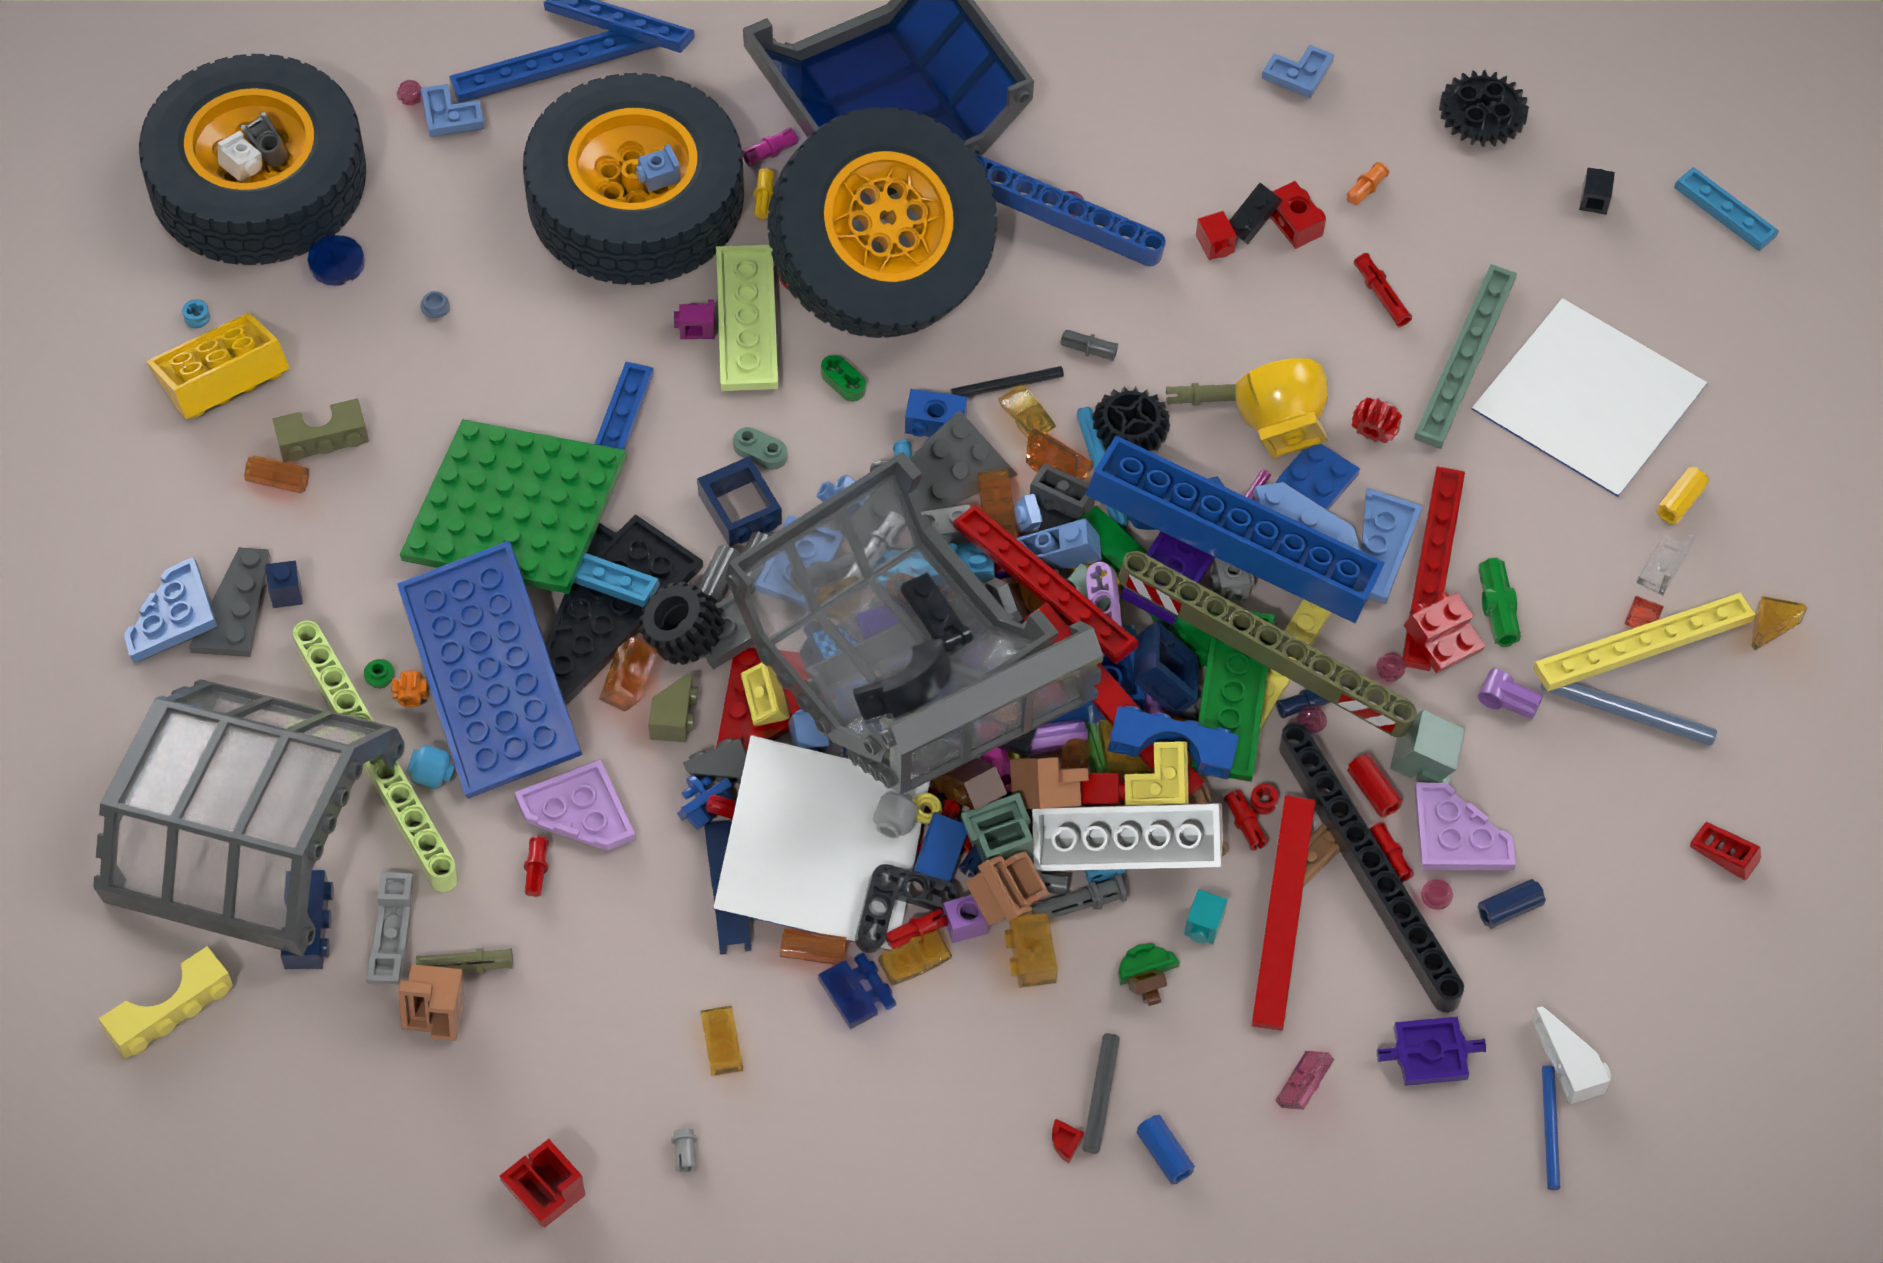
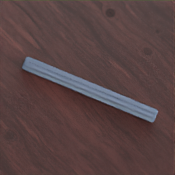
[1541,682,1717,745]

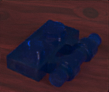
[818,953,897,1029]

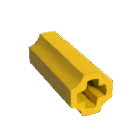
[1656,467,1709,524]

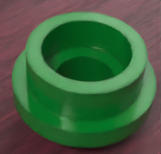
[364,659,394,689]

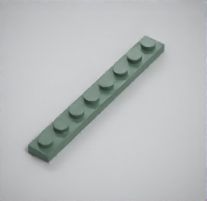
[1414,264,1517,449]

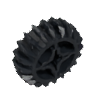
[1092,386,1170,452]

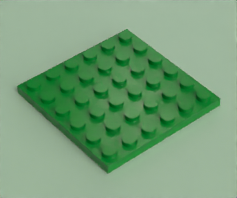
[400,419,627,594]

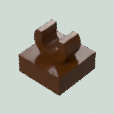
[1127,969,1168,1006]

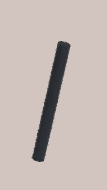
[950,366,1064,397]

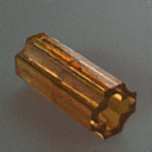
[244,455,309,494]
[780,928,847,966]

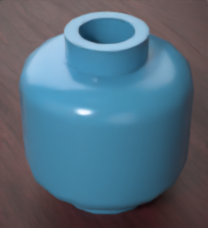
[407,745,454,789]

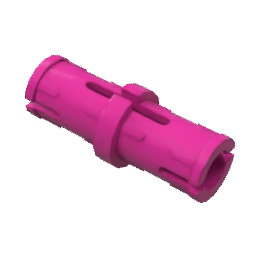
[742,127,798,167]

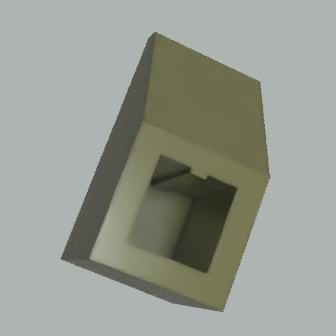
[648,674,698,742]

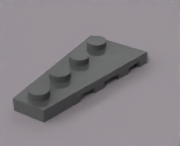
[189,547,270,657]

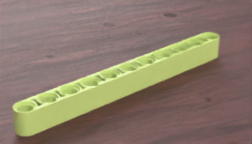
[293,620,458,892]

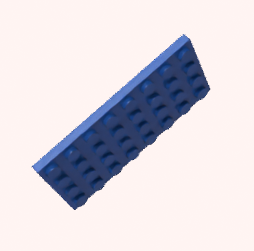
[397,541,583,799]

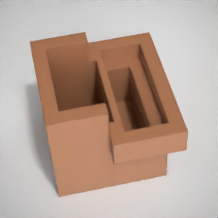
[1010,757,1089,809]
[965,850,1050,926]
[398,965,465,1041]

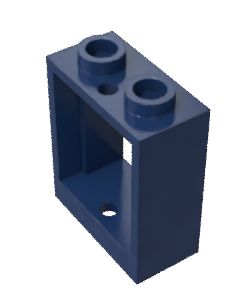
[697,456,782,547]
[1134,621,1198,717]

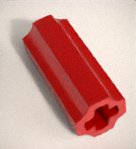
[1347,754,1403,818]

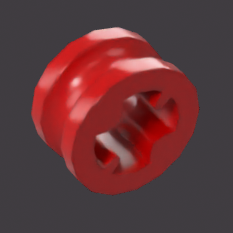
[1250,784,1279,815]

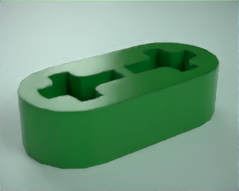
[821,355,866,401]

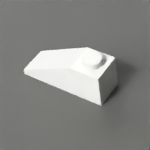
[1532,1006,1611,1105]

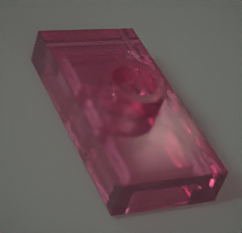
[1275,1051,1334,1110]

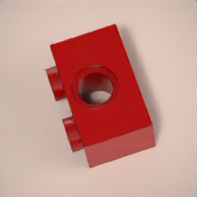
[1270,181,1326,249]

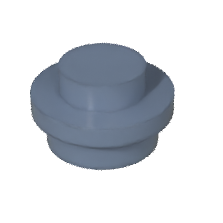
[421,291,449,318]

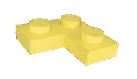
[1125,742,1189,806]

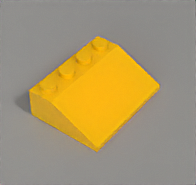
[146,312,290,420]

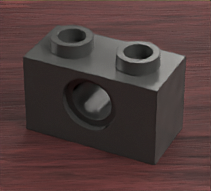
[1030,462,1095,520]

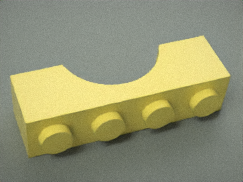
[99,946,233,1059]

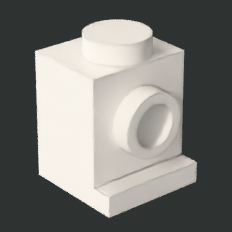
[218,131,262,182]

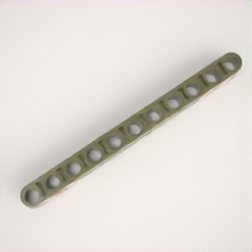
[1118,551,1417,737]

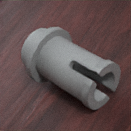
[671,1128,697,1172]

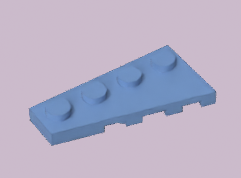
[1361,488,1422,604]

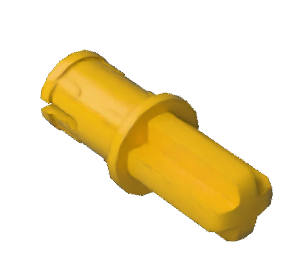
[753,168,775,220]

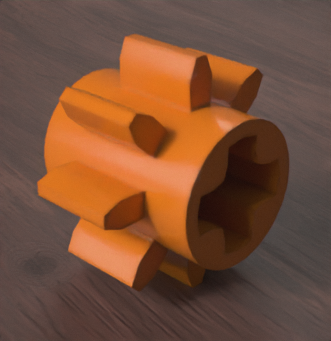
[391,670,429,708]

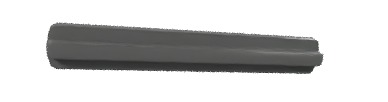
[1083,1033,1120,1154]

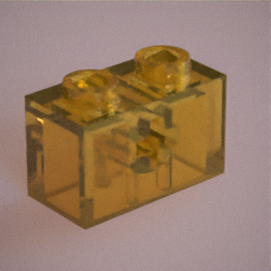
[1004,913,1058,988]

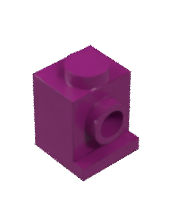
[674,299,715,339]

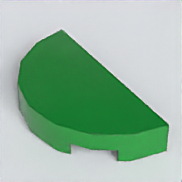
[1118,943,1180,985]

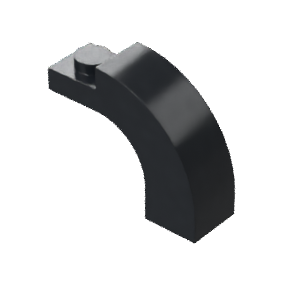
[853,638,951,721]

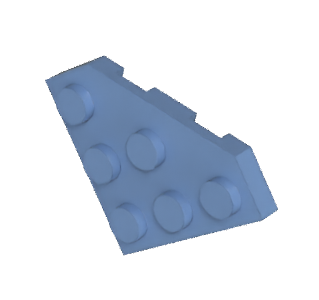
[1253,482,1361,551]
[124,557,218,663]

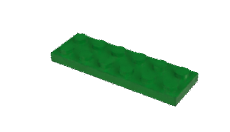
[1191,610,1275,782]

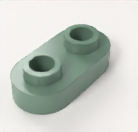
[733,427,787,470]

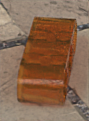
[978,469,1018,538]

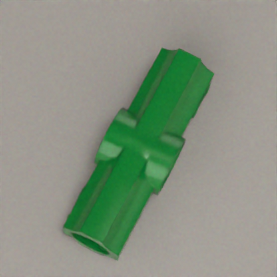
[1478,558,1521,647]

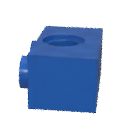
[905,389,968,437]

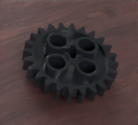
[1439,70,1529,147]

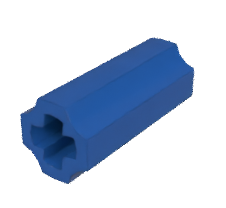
[1136,1115,1195,1184]

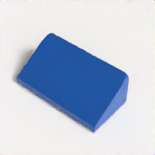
[913,813,967,882]

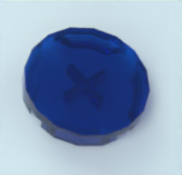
[307,235,365,286]

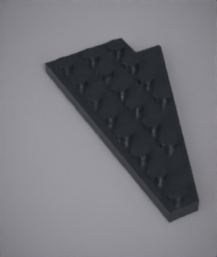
[545,514,703,705]

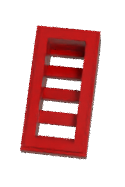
[1690,822,1761,880]

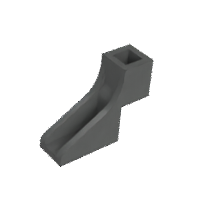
[683,738,747,784]

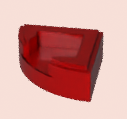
[1052,1119,1084,1163]

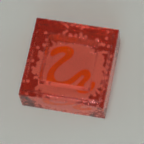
[1625,596,1664,628]

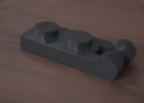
[900,572,973,653]

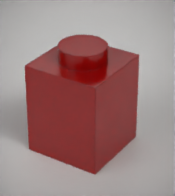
[1196,211,1237,260]
[1081,773,1125,807]

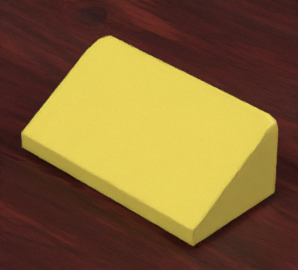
[741,662,790,726]

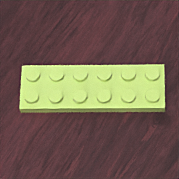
[716,245,778,391]

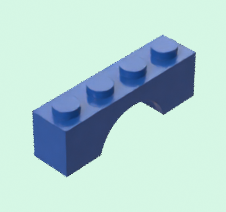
[1107,706,1239,780]

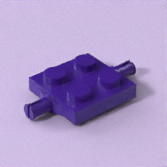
[1376,1016,1486,1086]

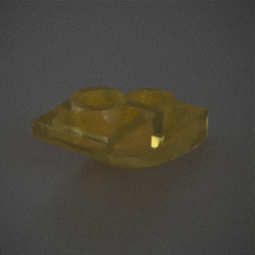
[998,384,1056,442]
[878,930,952,986]
[700,1005,743,1076]

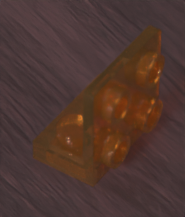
[1026,427,1093,480]

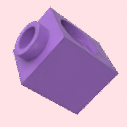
[943,895,989,943]

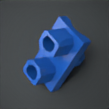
[677,775,734,830]

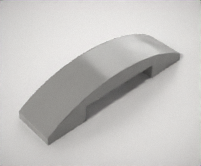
[366,872,413,984]

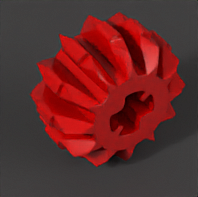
[1351,397,1402,443]

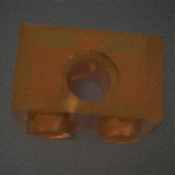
[599,637,658,712]

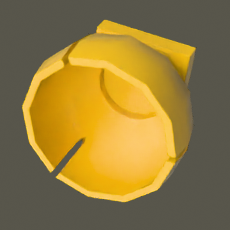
[1235,358,1328,459]

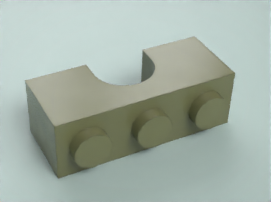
[272,398,369,462]

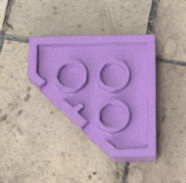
[514,760,636,851]
[1414,782,1516,870]

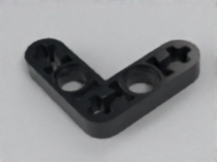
[855,864,959,953]

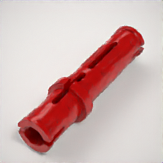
[1353,253,1412,327]

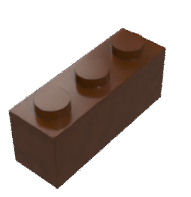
[928,756,1007,810]

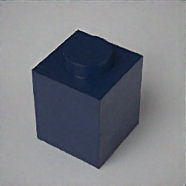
[266,560,303,608]

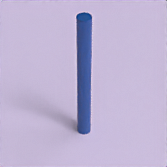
[1542,1066,1560,1190]

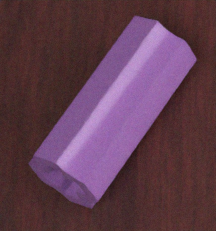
[1029,719,1088,755]

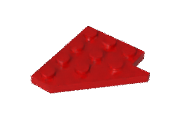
[716,648,835,750]

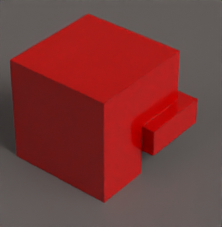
[499,1139,585,1228]

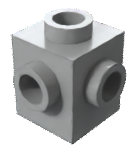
[1210,557,1254,603]

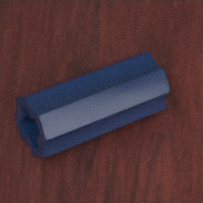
[1477,879,1546,929]

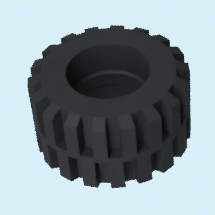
[639,582,723,665]

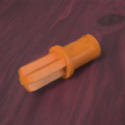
[1346,162,1389,206]

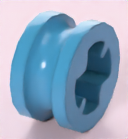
[182,299,210,328]

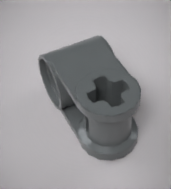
[240,111,288,166]

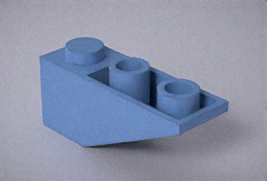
[1016,518,1102,568]

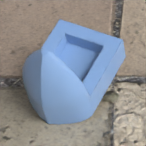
[1012,494,1046,533]

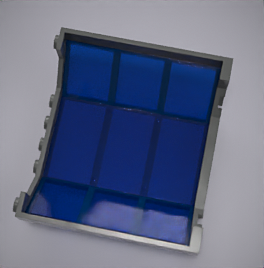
[743,0,1034,196]

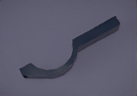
[704,822,751,955]

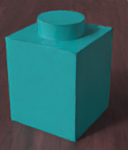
[1184,889,1228,945]

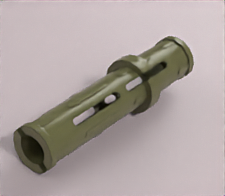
[1166,383,1253,406]
[416,948,513,974]

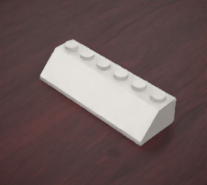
[1032,803,1223,871]

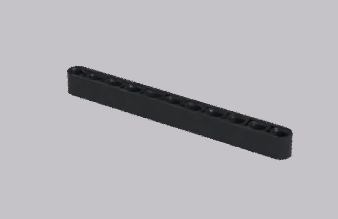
[1279,722,1464,1013]

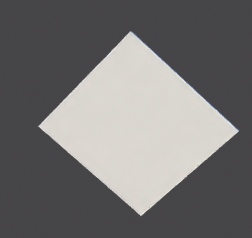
[1472,298,1707,497]
[713,736,930,952]

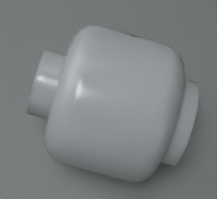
[873,792,918,839]

